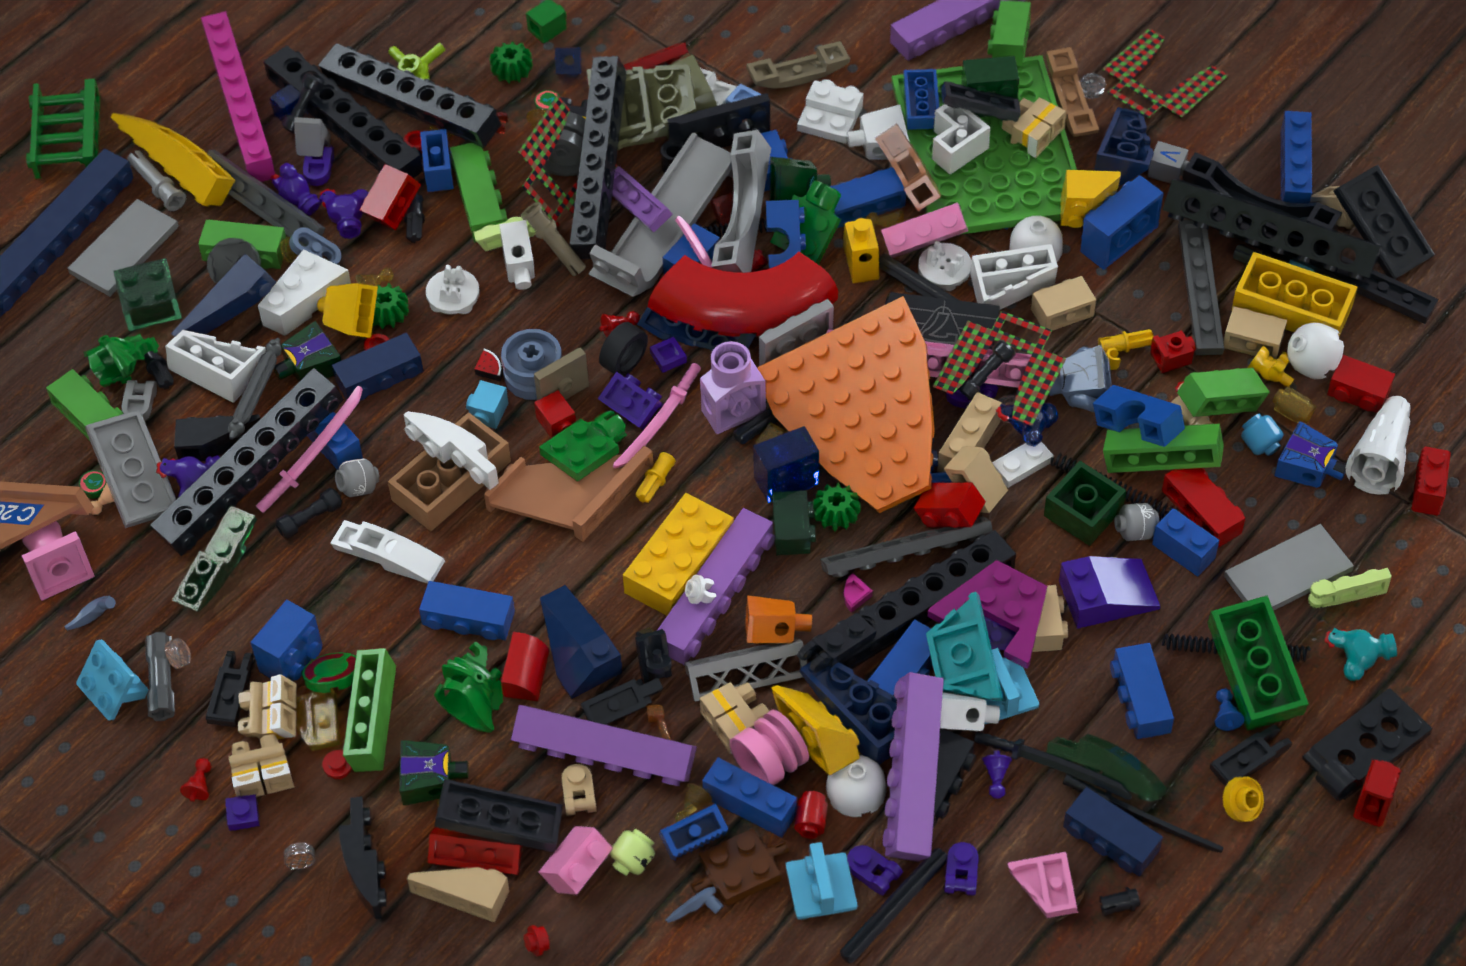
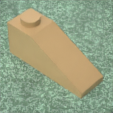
[407,867,510,922]

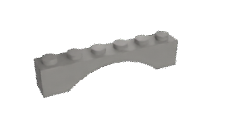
[712,130,771,273]

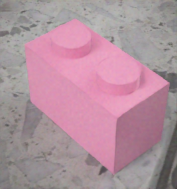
[539,826,613,895]

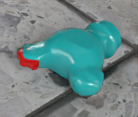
[1324,628,1397,681]

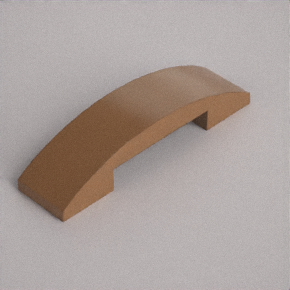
[1046,47,1099,137]

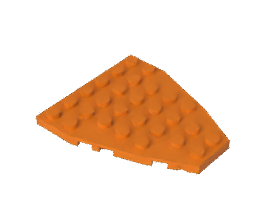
[757,296,935,513]

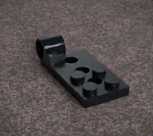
[661,93,771,173]
[1302,688,1433,801]

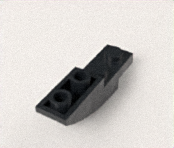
[339,796,387,919]

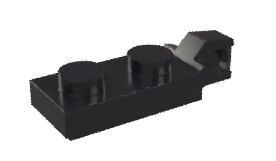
[580,678,663,725]

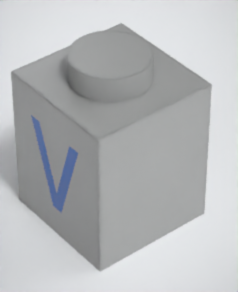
[1148,141,1189,184]

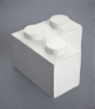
[932,104,990,174]

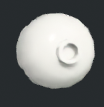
[1010,216,1063,262]
[1287,323,1344,379]
[826,755,887,817]

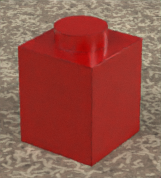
[534,390,576,438]

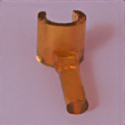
[647,705,671,740]

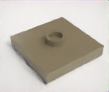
[534,347,589,401]

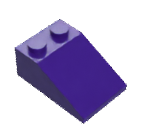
[1059,556,1160,629]

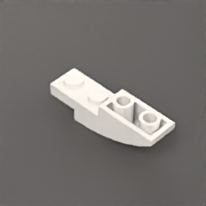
[404,411,499,490]
[331,520,445,583]

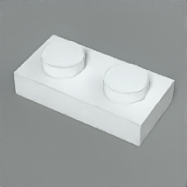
[992,437,1054,488]

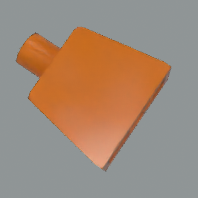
[745,596,812,643]

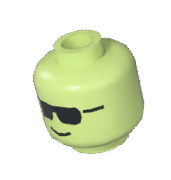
[610,829,655,876]

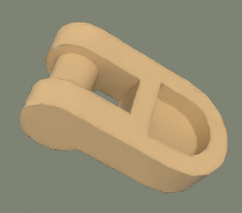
[562,764,597,816]

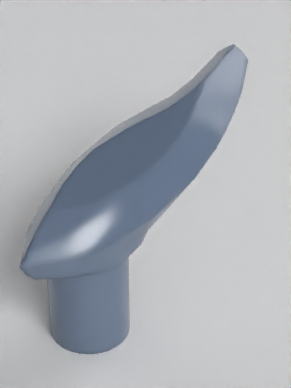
[64,596,116,631]
[666,887,724,923]

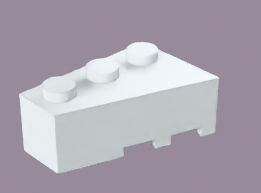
[970,244,1058,310]
[258,250,351,336]
[165,330,266,403]

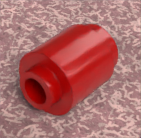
[794,791,828,839]

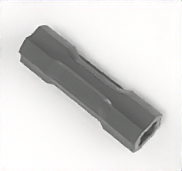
[145,632,175,721]

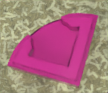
[844,573,873,613]

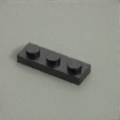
[941,81,1021,122]

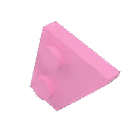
[1008,852,1078,918]

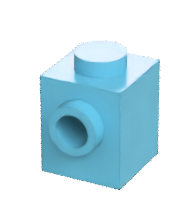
[466,380,509,429]

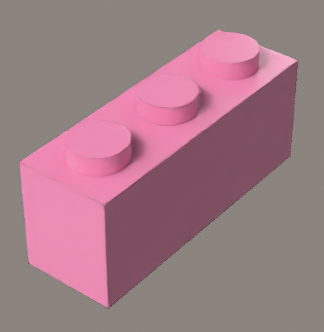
[881,203,968,258]

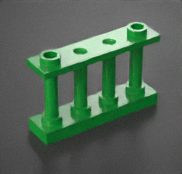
[26,78,100,179]

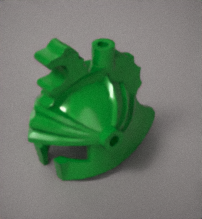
[83,333,159,388]
[434,642,503,733]

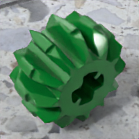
[489,41,533,84]
[373,283,409,329]
[812,482,861,532]

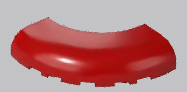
[647,252,838,337]

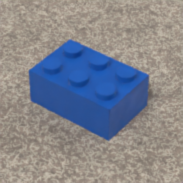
[1080,175,1164,270]

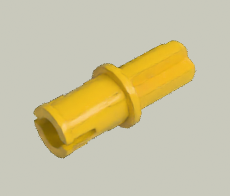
[1098,329,1153,353]
[635,452,676,503]

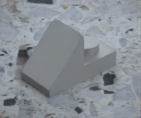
[294,117,331,157]

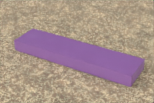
[612,166,673,233]

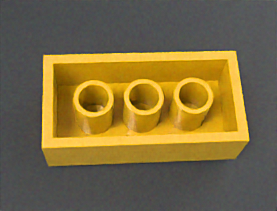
[1231,252,1357,337]
[623,493,734,616]

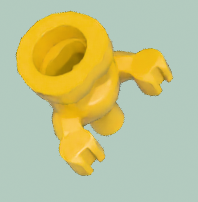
[1247,346,1294,388]

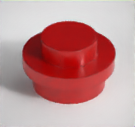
[322,750,352,779]
[524,925,550,956]

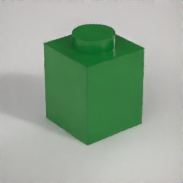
[526,0,567,44]

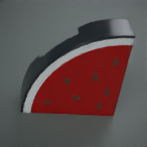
[474,348,503,381]

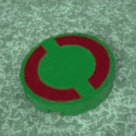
[302,652,356,693]

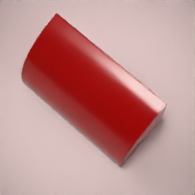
[501,632,550,701]

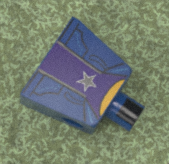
[1275,421,1346,488]

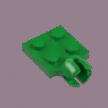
[770,180,842,265]
[539,411,627,482]

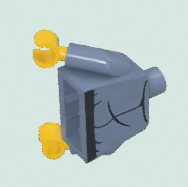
[1049,345,1121,413]

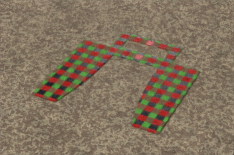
[1102,28,1228,118]
[518,95,618,222]
[933,311,1066,426]

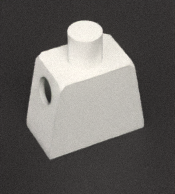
[847,105,909,160]
[499,220,535,290]
[940,692,1000,731]

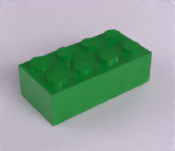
[1207,595,1309,731]

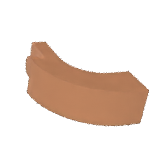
[875,124,941,211]

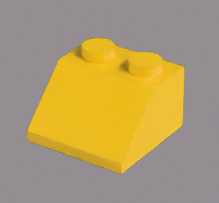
[1061,170,1121,228]

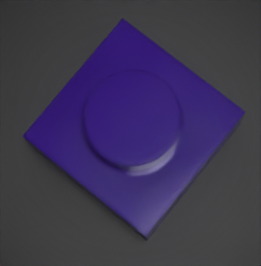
[650,337,687,373]
[225,794,260,831]

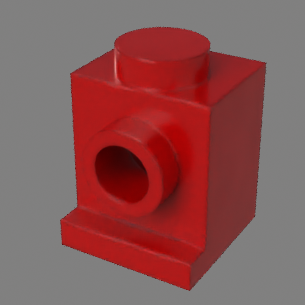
[1150,330,1196,373]

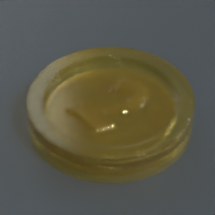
[280,237,299,264]

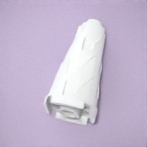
[1345,396,1411,495]

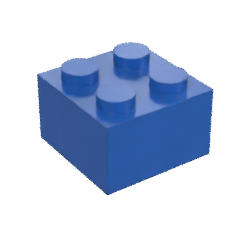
[250,600,323,681]

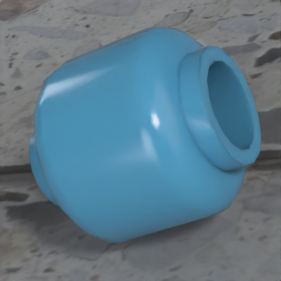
[1241,413,1284,456]

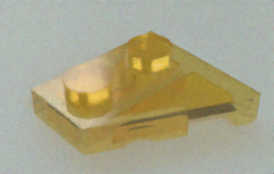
[293,688,341,751]

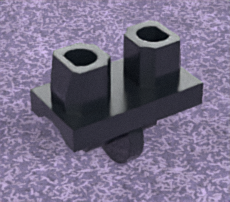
[635,627,672,684]

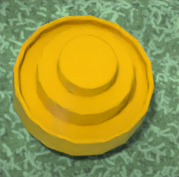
[1223,777,1264,822]

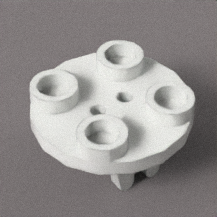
[918,241,972,291]
[426,265,479,314]

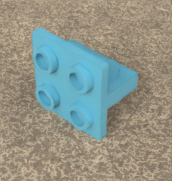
[77,639,149,720]
[984,648,1039,724]
[786,842,857,920]

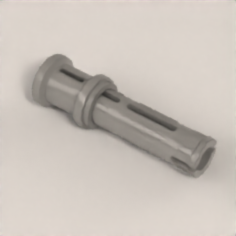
[128,151,186,211]

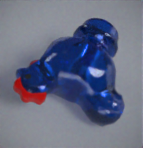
[996,403,1058,447]

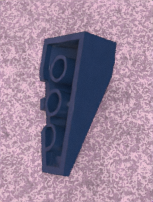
[1094,107,1154,187]
[171,254,276,337]
[638,307,756,351]
[540,585,622,699]
[800,660,897,765]

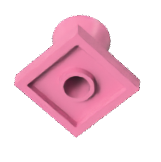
[22,521,95,601]

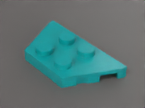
[926,592,1003,701]

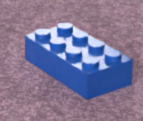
[903,69,939,129]

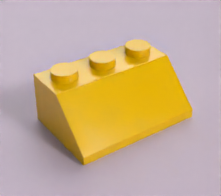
[772,685,860,775]

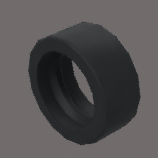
[599,322,648,376]

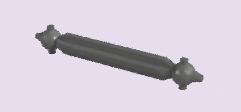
[228,338,282,440]

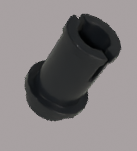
[1099,887,1140,916]

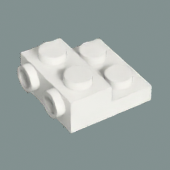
[797,80,863,144]

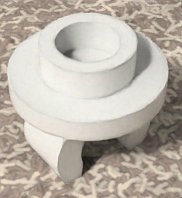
[685,575,716,604]

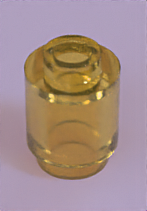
[1272,386,1316,424]

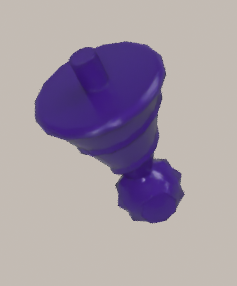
[982,751,1012,799]

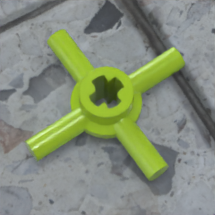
[389,42,446,80]

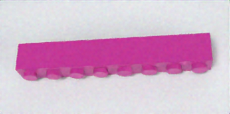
[201,12,275,182]

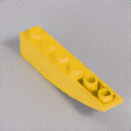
[111,113,235,207]

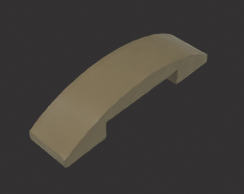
[746,41,850,88]

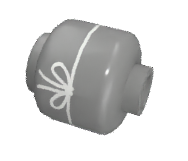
[335,458,379,497]
[1114,503,1160,541]

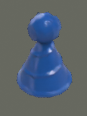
[1215,688,1245,731]

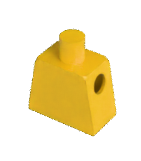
[843,218,879,283]
[317,283,378,338]

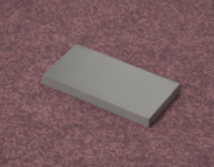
[68,199,179,297]
[85,409,177,528]
[1224,524,1354,611]

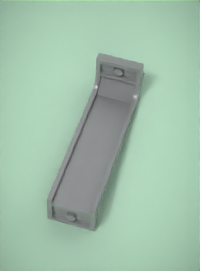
[589,132,733,297]

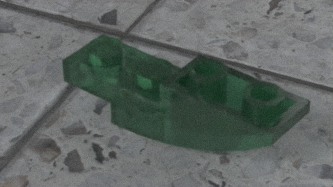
[172,505,257,612]
[1046,734,1167,801]

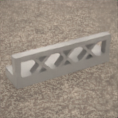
[684,637,807,701]

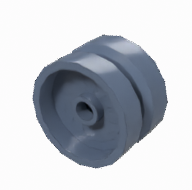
[501,329,562,400]

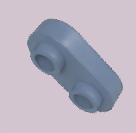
[289,228,341,264]

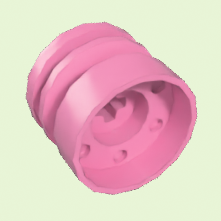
[730,709,809,786]

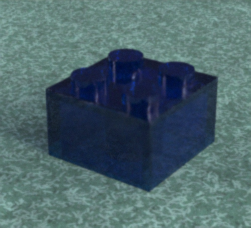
[753,426,819,503]

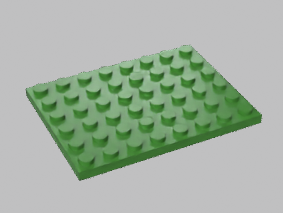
[891,55,1077,235]

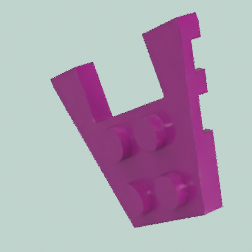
[928,560,1047,669]

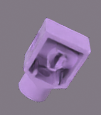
[700,341,766,434]

